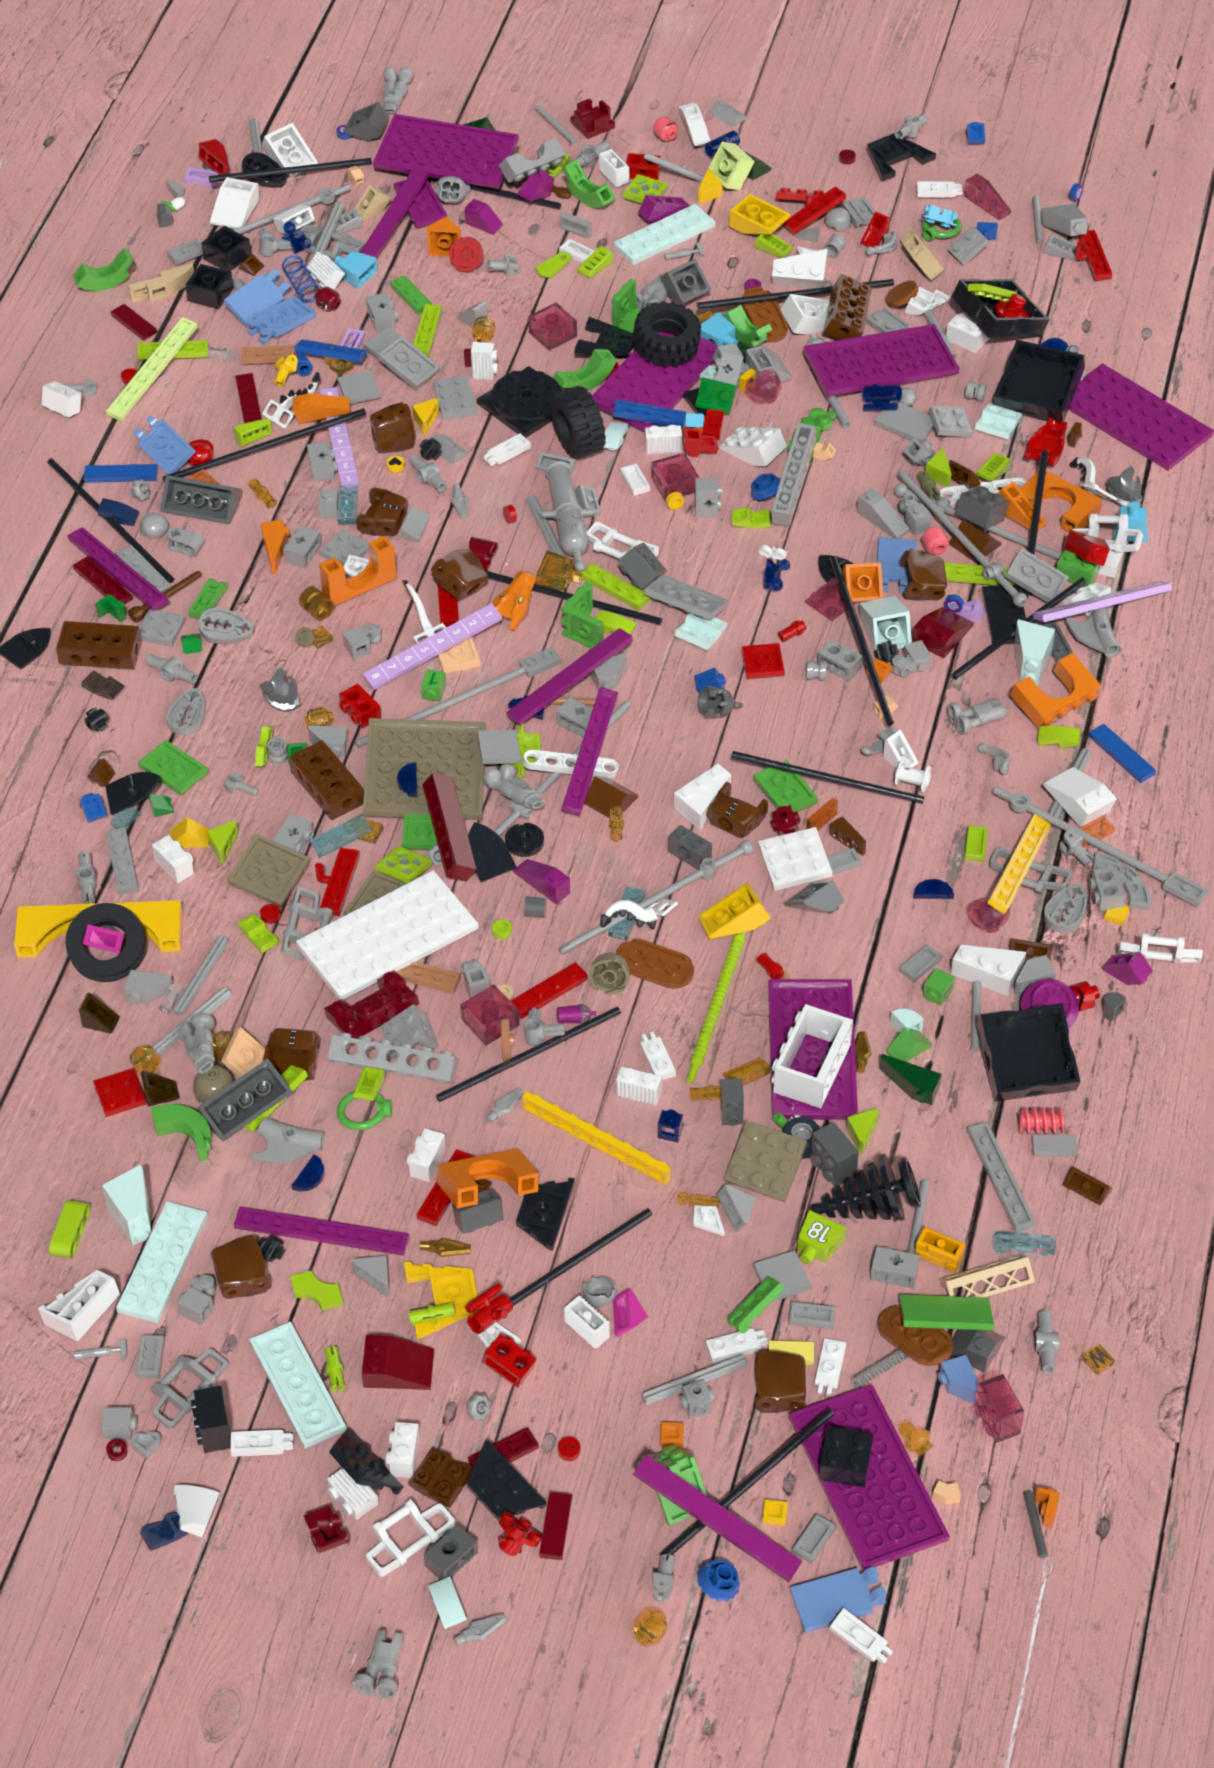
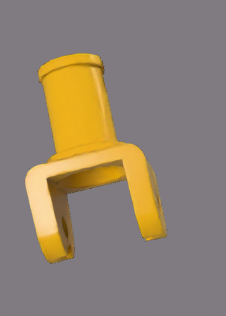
[273,354,298,387]

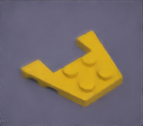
[404,1262,478,1340]

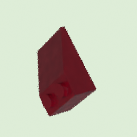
[912,607,974,659]
[362,1335,434,1390]

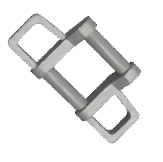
[298,225,365,261]
[990,847,1072,893]
[281,886,333,960]
[150,1349,228,1430]

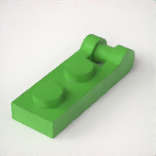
[188,578,228,619]
[727,1276,784,1333]

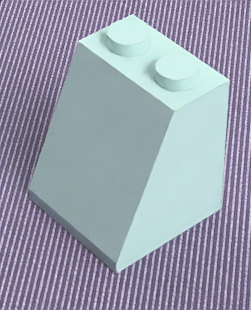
[859,596,912,650]
[1014,619,1055,686]
[102,1165,152,1246]

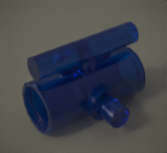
[705,130,742,158]
[863,384,902,411]

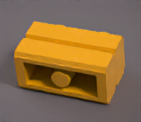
[915,1227,966,1273]

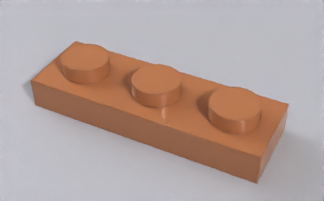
[242,345,295,364]
[396,962,461,994]

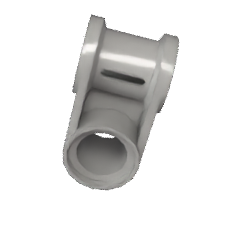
[167,527,204,557]

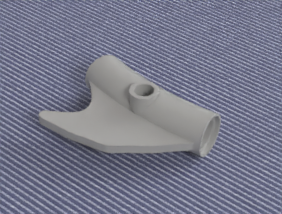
[1065,607,1121,658]
[251,1117,324,1164]

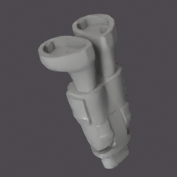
[382,67,413,114]
[636,272,668,310]
[484,764,545,809]
[179,1013,215,1074]

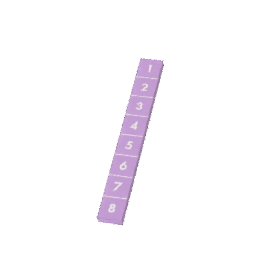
[320,387,360,490]
[1033,581,1172,622]
[363,603,502,690]

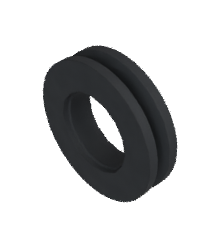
[65,903,146,982]

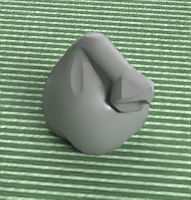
[436,176,470,204]

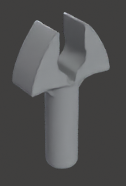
[64,379,98,397]
[224,774,259,796]

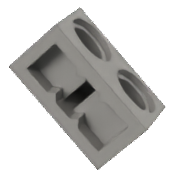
[817,639,863,682]
[1089,867,1125,912]

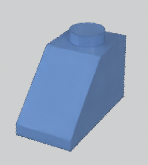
[937,1355,984,1405]

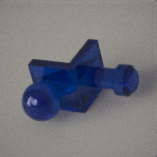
[281,221,311,254]
[763,558,790,591]

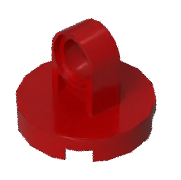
[449,237,484,272]

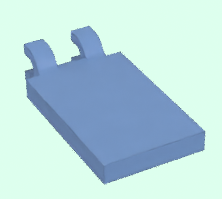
[223,269,291,327]
[247,296,316,344]
[133,415,196,474]
[877,537,916,593]
[790,1566,887,1633]

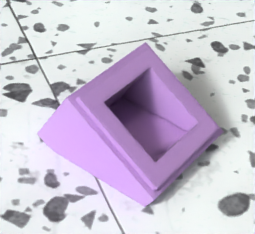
[959,599,985,621]

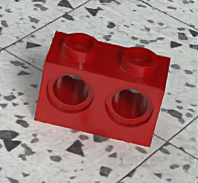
[626,153,661,180]
[339,683,381,729]
[482,1333,537,1388]

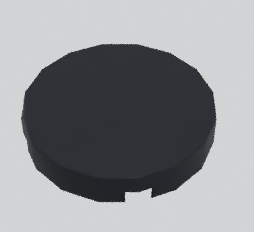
[505,823,544,857]

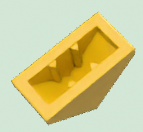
[698,169,722,203]
[412,398,439,435]
[169,817,209,848]

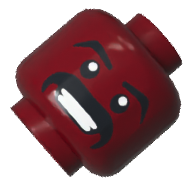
[315,286,341,312]

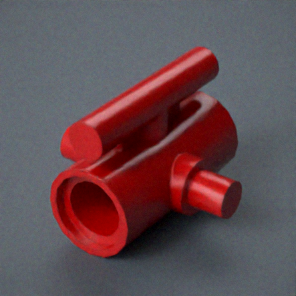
[465,1283,513,1334]

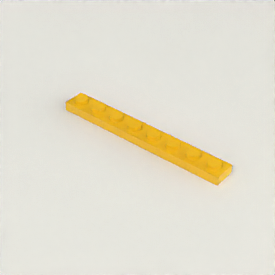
[987,814,1051,914]
[522,1091,671,1185]

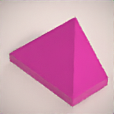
[83,924,124,953]
[613,1288,648,1337]

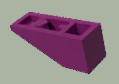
[638,195,691,223]
[513,859,570,904]

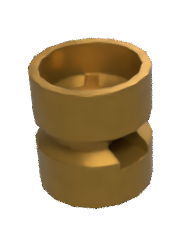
[299,586,334,620]

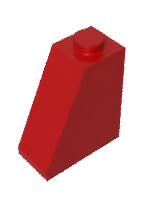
[1064,529,1110,566]

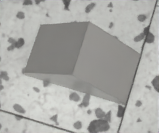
[457,300,488,330]
[717,1184,756,1232]
[352,1256,389,1297]

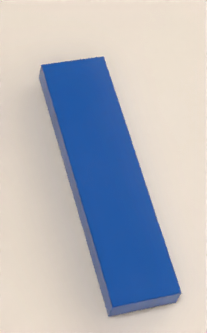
[295,339,367,363]
[613,399,686,429]
[84,464,158,483]
[1089,724,1156,783]

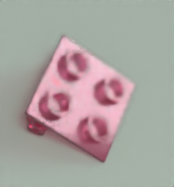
[805,578,857,621]

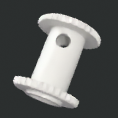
[895,759,931,793]

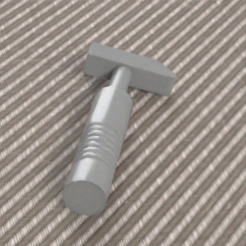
[664,242,705,260]
[74,1339,127,1361]

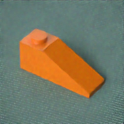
[292,393,350,424]
[997,482,1048,531]
[261,519,290,574]

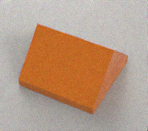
[427,217,461,257]
[842,563,883,602]

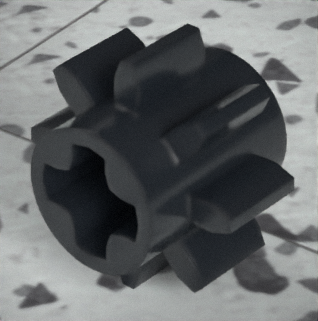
[419,438,442,460]
[874,640,899,662]
[84,707,109,732]
[258,1235,285,1262]

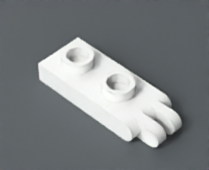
[917,181,963,198]
[483,434,531,466]
[640,1031,676,1080]
[705,1329,769,1364]
[815,1338,846,1396]
[231,1430,293,1457]
[829,1608,893,1664]

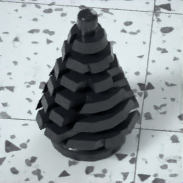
[810,1153,921,1221]

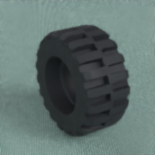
[633,301,701,367]
[550,386,606,459]

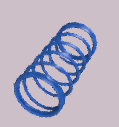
[282,255,319,303]

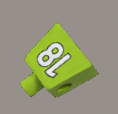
[797,1210,847,1265]

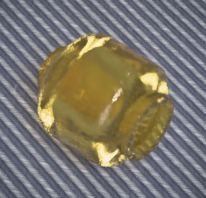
[471,316,496,342]
[304,706,334,729]
[130,1045,160,1075]
[633,1610,668,1647]

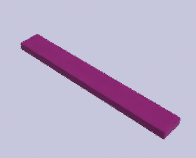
[360,169,429,258]
[67,527,168,611]
[506,628,633,725]
[561,687,618,816]
[234,1206,409,1256]
[632,1454,802,1583]

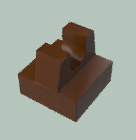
[87,759,115,787]

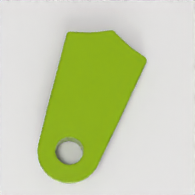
[535,252,571,279]

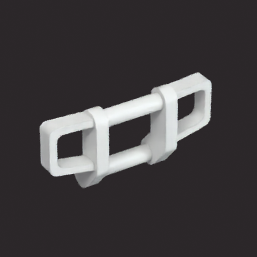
[1073,514,1143,552]
[587,522,659,559]
[1118,933,1203,964]
[366,1499,455,1577]

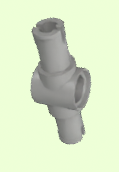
[895,114,928,139]
[568,140,610,168]
[409,454,447,492]
[146,654,198,684]
[76,851,97,904]
[1034,1310,1059,1374]

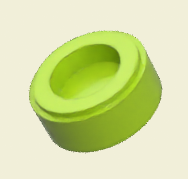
[492,919,512,940]

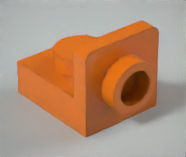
[1035,1487,1060,1528]

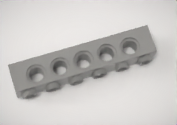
[771,423,816,527]
[327,1032,458,1084]

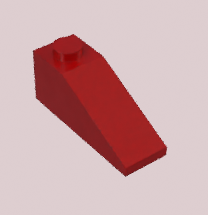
[198,139,228,175]

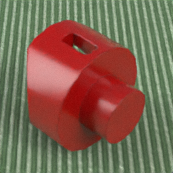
[1069,981,1100,1012]

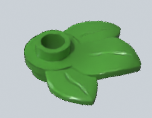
[801,408,836,430]

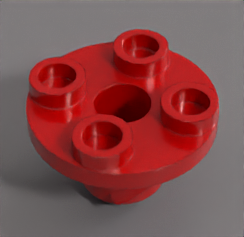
[995,294,1029,318]
[498,1511,543,1556]

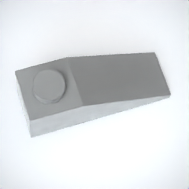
[857,488,910,539]

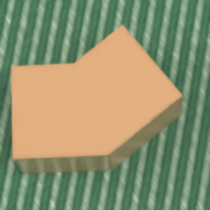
[347,166,365,186]
[813,442,836,461]
[874,695,899,718]
[932,1481,961,1505]

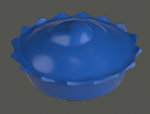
[750,473,781,501]
[697,1560,740,1602]

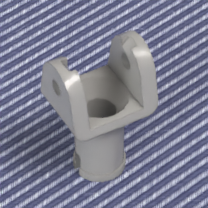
[487,254,521,277]
[1059,830,1094,867]
[653,1554,675,1602]

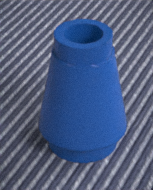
[296,353,312,376]

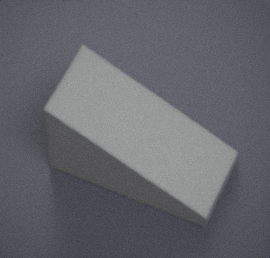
[166,179,185,198]
[796,226,820,243]

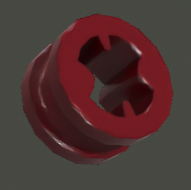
[106,1439,128,1462]

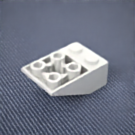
[210,177,260,229]
[719,426,787,466]

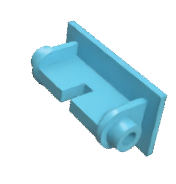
[921,204,958,228]

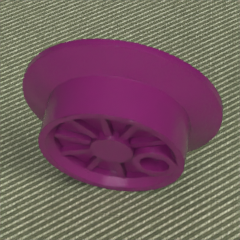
[1021,979,1079,1028]

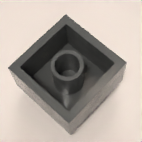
[661,259,711,305]
[955,486,1010,528]
[810,1122,859,1188]

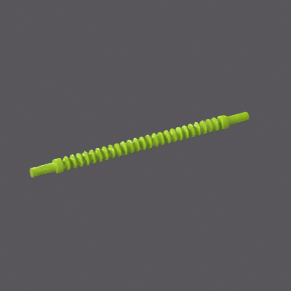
[686,932,746,1084]

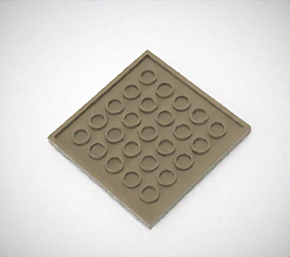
[363,718,486,820]

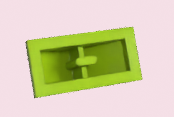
[926,449,951,487]
[207,821,238,863]
[846,1108,879,1154]

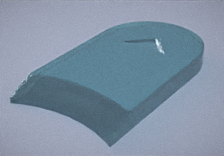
[111,807,142,829]

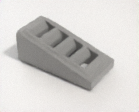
[324,208,362,234]
[1043,234,1077,261]

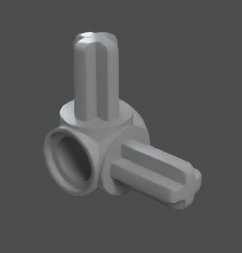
[259,227,293,256]
[523,1007,565,1046]

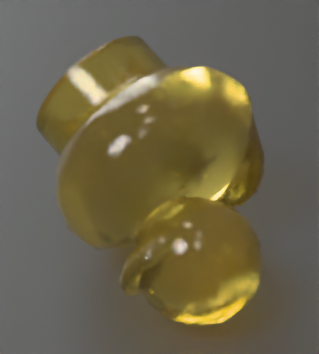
[899,1422,933,1457]

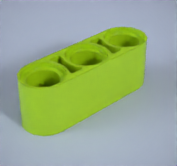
[49,1200,90,1258]

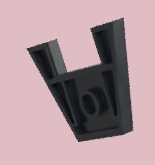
[867,133,936,181]
[574,316,634,356]

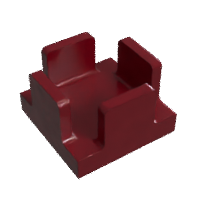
[570,98,615,139]

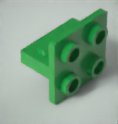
[695,377,737,415]

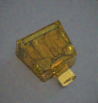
[536,551,582,590]

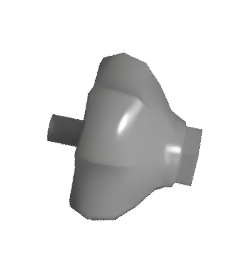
[805,334,826,346]
[895,386,917,406]
[130,479,150,501]
[428,844,443,867]
[466,1394,491,1421]

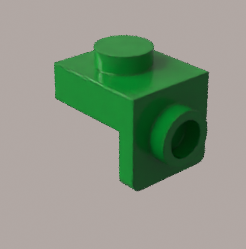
[95,594,126,622]

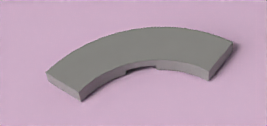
[1093,852,1150,911]

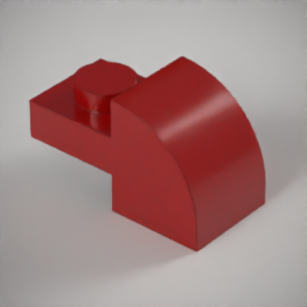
[682,428,719,457]

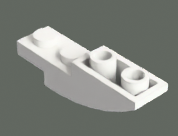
[678,103,710,146]

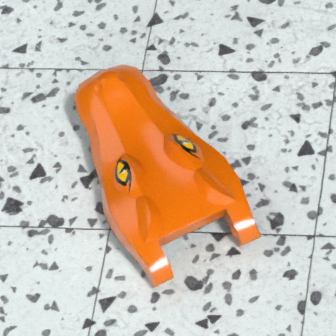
[492,571,536,631]

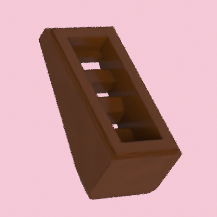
[830,816,866,856]

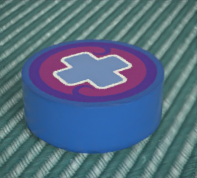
[336,125,352,140]
[1069,183,1083,201]
[944,594,964,613]

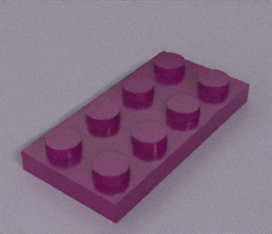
[394,179,447,228]

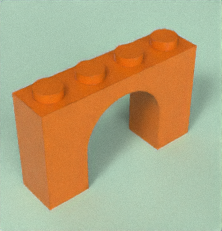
[1020,470,1102,533]
[319,536,397,606]
[1010,653,1101,728]
[437,1148,538,1209]

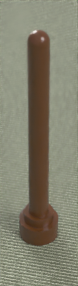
[128,571,202,623]

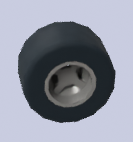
[783,1117,820,1159]

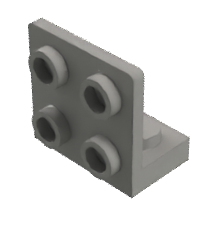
[381,1005,438,1059]

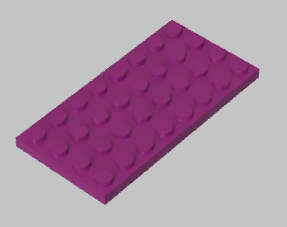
[373,114,519,189]
[803,324,960,397]
[592,332,717,433]
[1069,363,1214,471]
[769,979,858,1120]
[789,1384,950,1572]

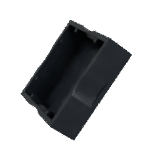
[951,279,1050,338]
[994,340,1085,422]
[977,1003,1081,1102]

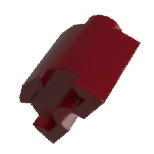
[469,537,498,571]
[303,1505,350,1553]

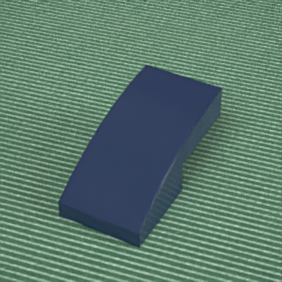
[97,498,139,526]
[140,1512,189,1551]

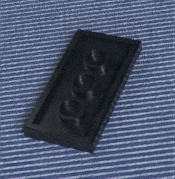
[982,584,1026,644]

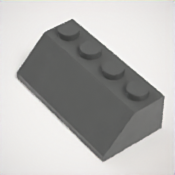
[160,475,242,524]
[198,1058,293,1142]

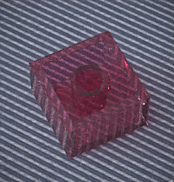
[528,302,577,351]
[651,452,699,501]
[460,984,520,1046]
[974,1374,1024,1443]

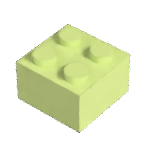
[708,142,755,190]

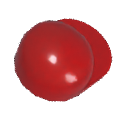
[187,439,214,466]

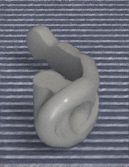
[866,231,898,255]
[861,727,897,755]
[977,743,1011,775]

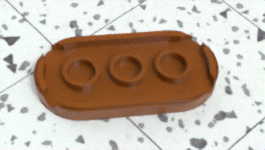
[741,287,788,342]
[616,939,694,989]
[878,1306,954,1365]

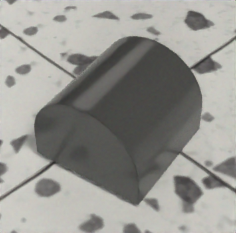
[157,204,173,228]
[524,896,546,918]
[1103,992,1126,1022]

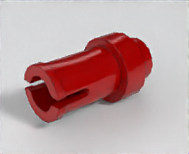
[778,620,807,642]
[757,952,784,979]

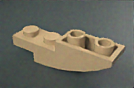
[900,228,944,280]
[128,264,194,302]

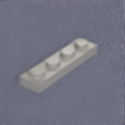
[116,545,172,593]
[106,827,139,895]

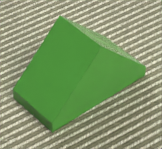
[886,1028,932,1062]

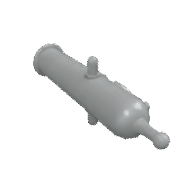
[541,461,595,572]

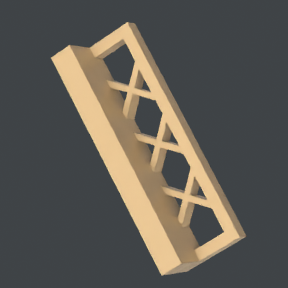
[940,1254,1035,1298]

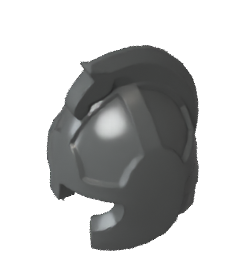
[1107,466,1142,507]
[259,667,301,712]
[698,686,743,718]

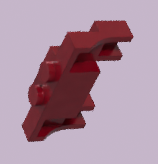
[324,970,419,1039]

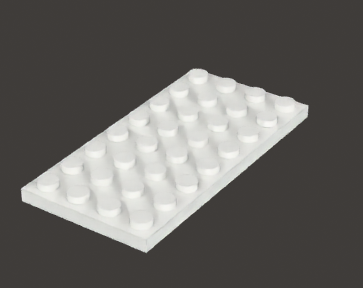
[296,870,479,1000]

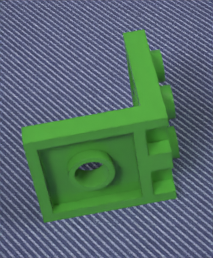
[611,279,641,333]
[561,581,604,649]
[635,1445,707,1526]

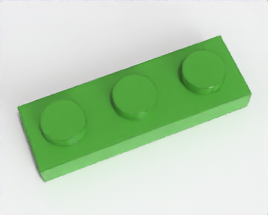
[390,275,432,314]

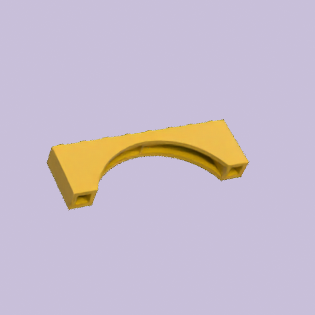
[14,900,183,957]

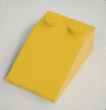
[729,194,791,234]
[698,882,771,939]

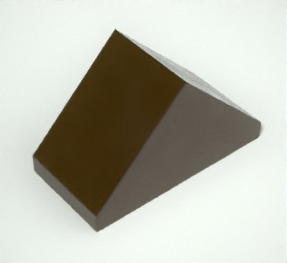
[79,993,120,1034]
[141,1070,180,1107]

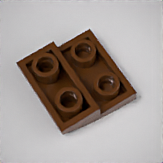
[408,1448,473,1508]

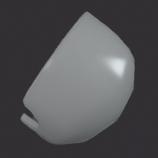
[824,207,852,232]
[139,512,168,539]
[582,1277,617,1308]

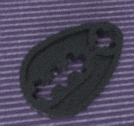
[241,152,287,188]

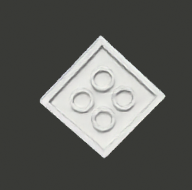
[758,827,833,891]

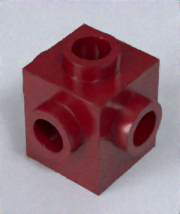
[771,805,801,836]

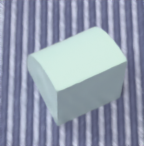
[890,1009,923,1033]

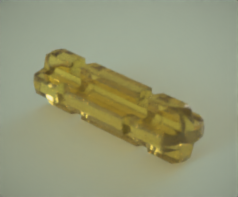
[677,1192,720,1210]

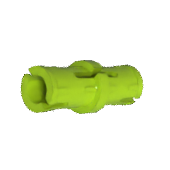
[408,1302,455,1325]
[324,1346,345,1392]

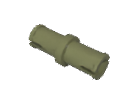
[917,470,941,500]

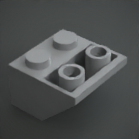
[745,345,792,388]

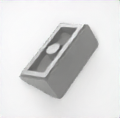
[710,101,747,126]
[432,435,469,464]
[536,451,577,474]
[575,485,601,518]
[401,505,430,542]

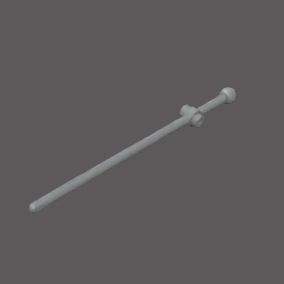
[898,470,1028,607]
[894,483,1062,560]
[494,701,630,836]
[559,840,754,954]

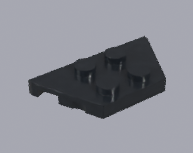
[516,1178,575,1251]
[329,1428,403,1495]
[467,1440,546,1520]

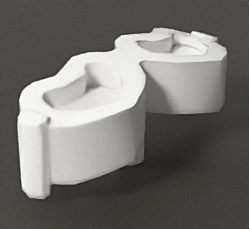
[758,545,788,560]

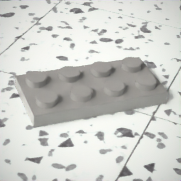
[644,574,728,620]

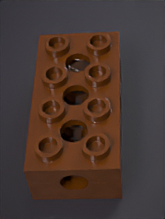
[823,273,872,340]
[56,621,141,669]
[289,740,364,821]

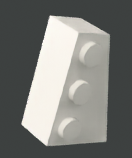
[772,249,828,288]
[674,764,731,830]
[951,945,1026,996]
[38,1270,120,1342]

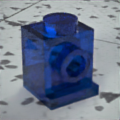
[658,1109,684,1143]

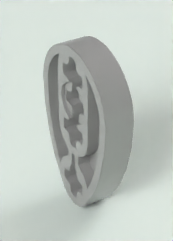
[199,607,253,644]
[166,688,206,735]
[1044,884,1087,933]

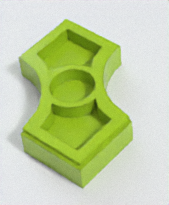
[255,725,273,767]
[290,1270,343,1311]

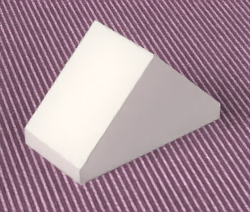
[883,729,919,768]

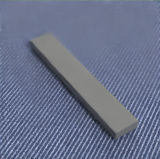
[967,1121,1036,1233]

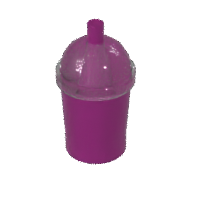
[556,1003,596,1024]

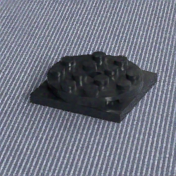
[477,366,563,438]

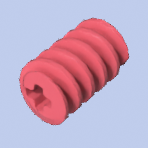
[1019,1107,1064,1134]

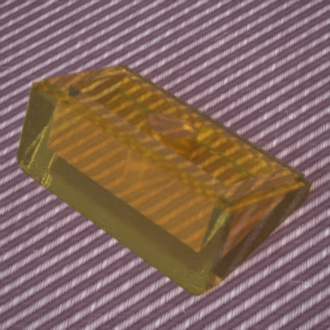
[723,1057,770,1085]

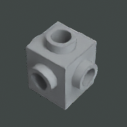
[903,437,936,467]
[680,1380,714,1419]

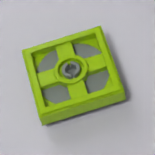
[623,174,668,204]
[376,846,432,883]

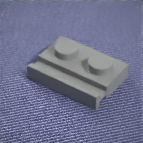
[842,196,875,227]
[948,226,989,266]
[866,307,909,333]

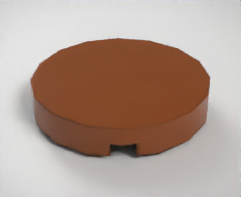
[886,280,919,307]

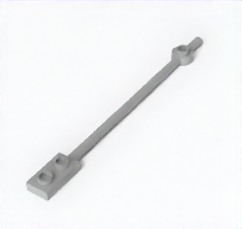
[167,184,350,265]
[354,647,562,748]
[993,786,1209,907]

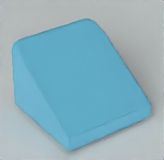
[685,413,704,427]

